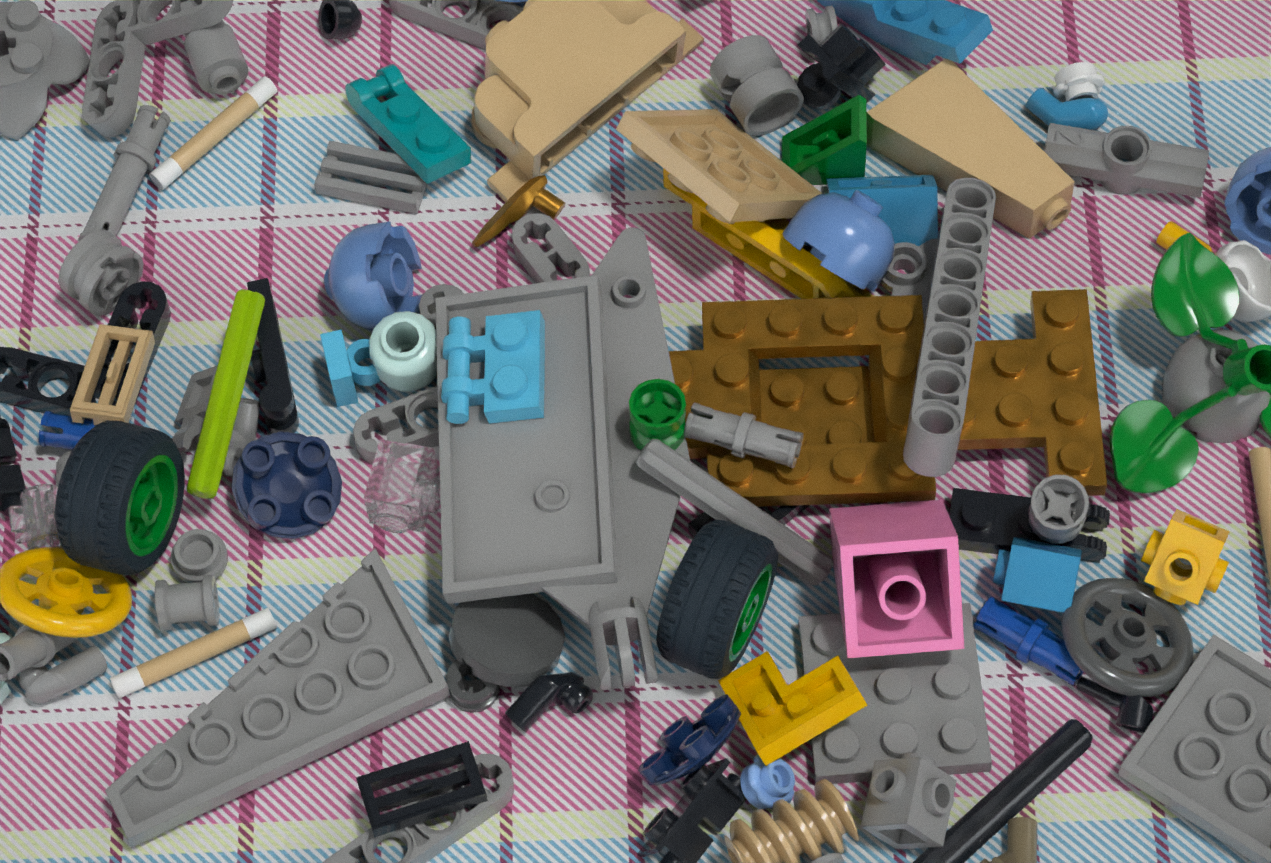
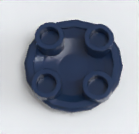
[231,431,342,539]
[638,694,741,785]

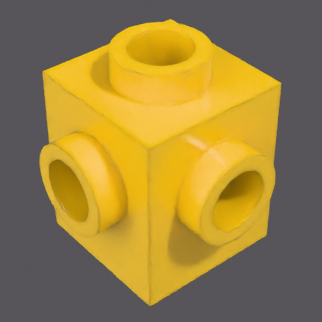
[1141,509,1230,605]

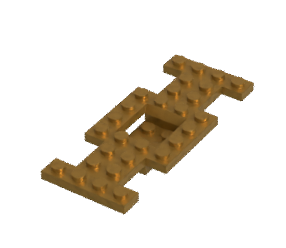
[669,289,1107,507]

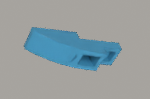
[817,0,993,65]

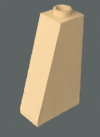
[866,59,1075,239]

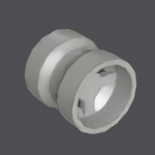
[1029,475,1089,544]

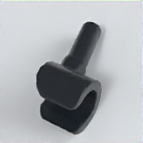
[1076,676,1154,733]

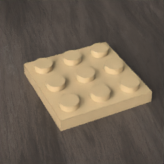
[616,109,823,224]

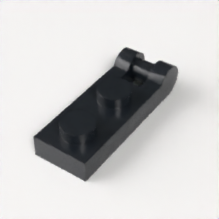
[247,278,299,434]

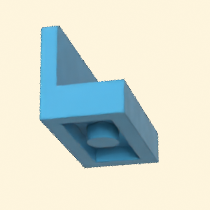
[826,175,938,246]

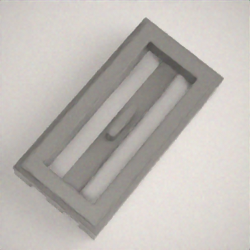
[314,141,427,214]

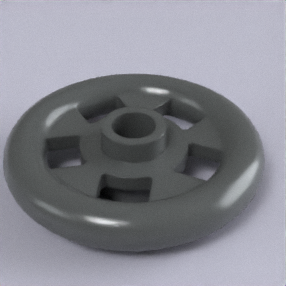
[1061,578,1194,697]

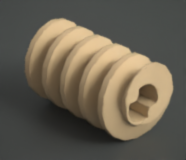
[724,779,859,863]

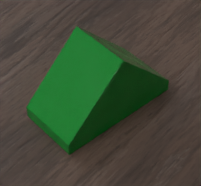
[782,95,867,185]

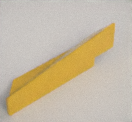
[663,168,873,299]

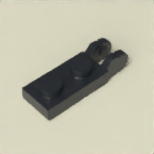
[949,488,1110,562]

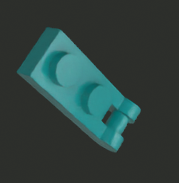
[345,64,471,184]

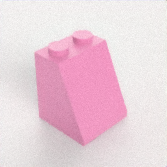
[829,500,964,658]

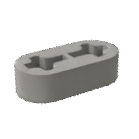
[512,213,590,283]

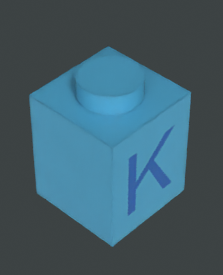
[993,537,1082,613]

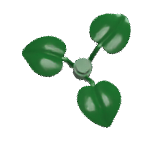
[1110,233,1271,494]

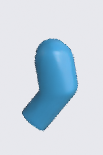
[1026,88,1108,130]

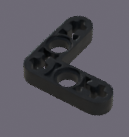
[0,281,171,420]

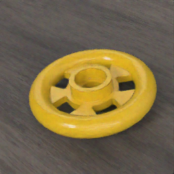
[0,547,132,638]

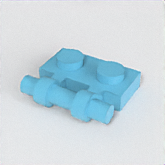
[441,310,545,424]

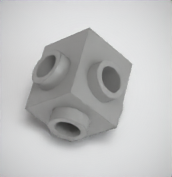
[860,752,957,850]

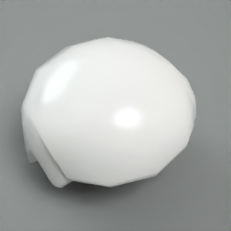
[1215,240,1271,323]

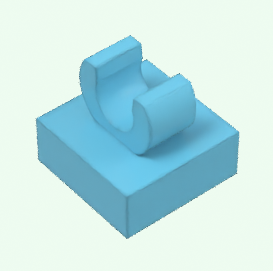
[320,329,381,407]

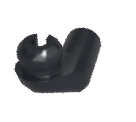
[505,672,593,732]

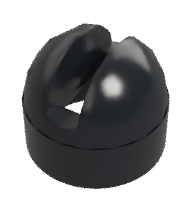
[318,0,362,39]

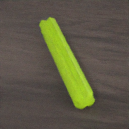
[187,289,265,499]

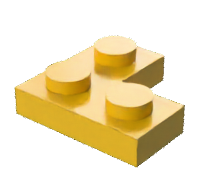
[718,651,867,766]

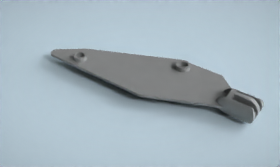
[535,227,690,691]

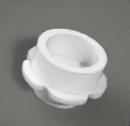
[1053,62,1105,102]

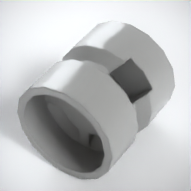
[709,35,804,136]

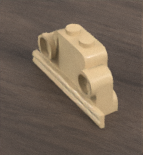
[471,0,704,203]

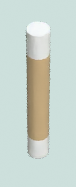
[149,76,278,190]
[110,608,277,699]

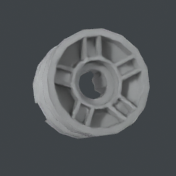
[58,229,144,316]

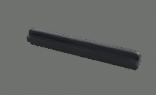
[913,719,1093,863]

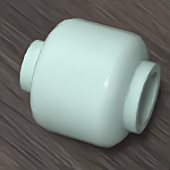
[369,311,437,392]

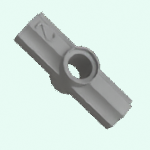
[1044,123,1209,198]

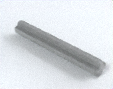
[636,438,834,586]

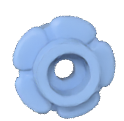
[740,755,795,809]

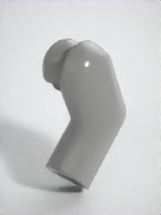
[222,398,260,477]
[18,646,107,704]

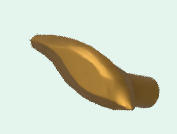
[472,175,566,247]

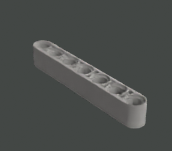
[903,178,996,477]

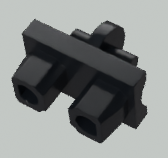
[797,24,886,110]

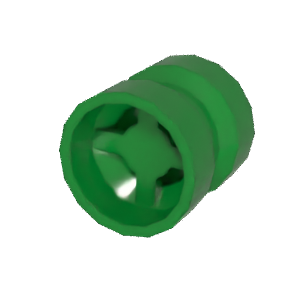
[629,379,686,450]

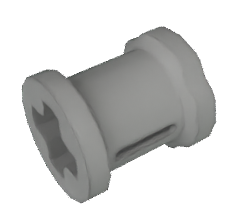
[155,575,220,631]

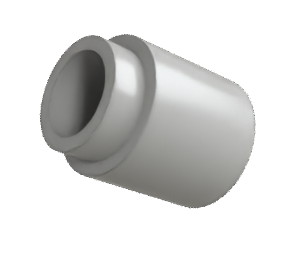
[184,20,249,95]

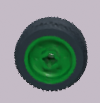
[55,421,185,575]
[656,519,778,679]

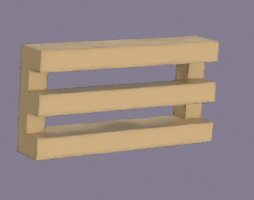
[70,324,155,425]

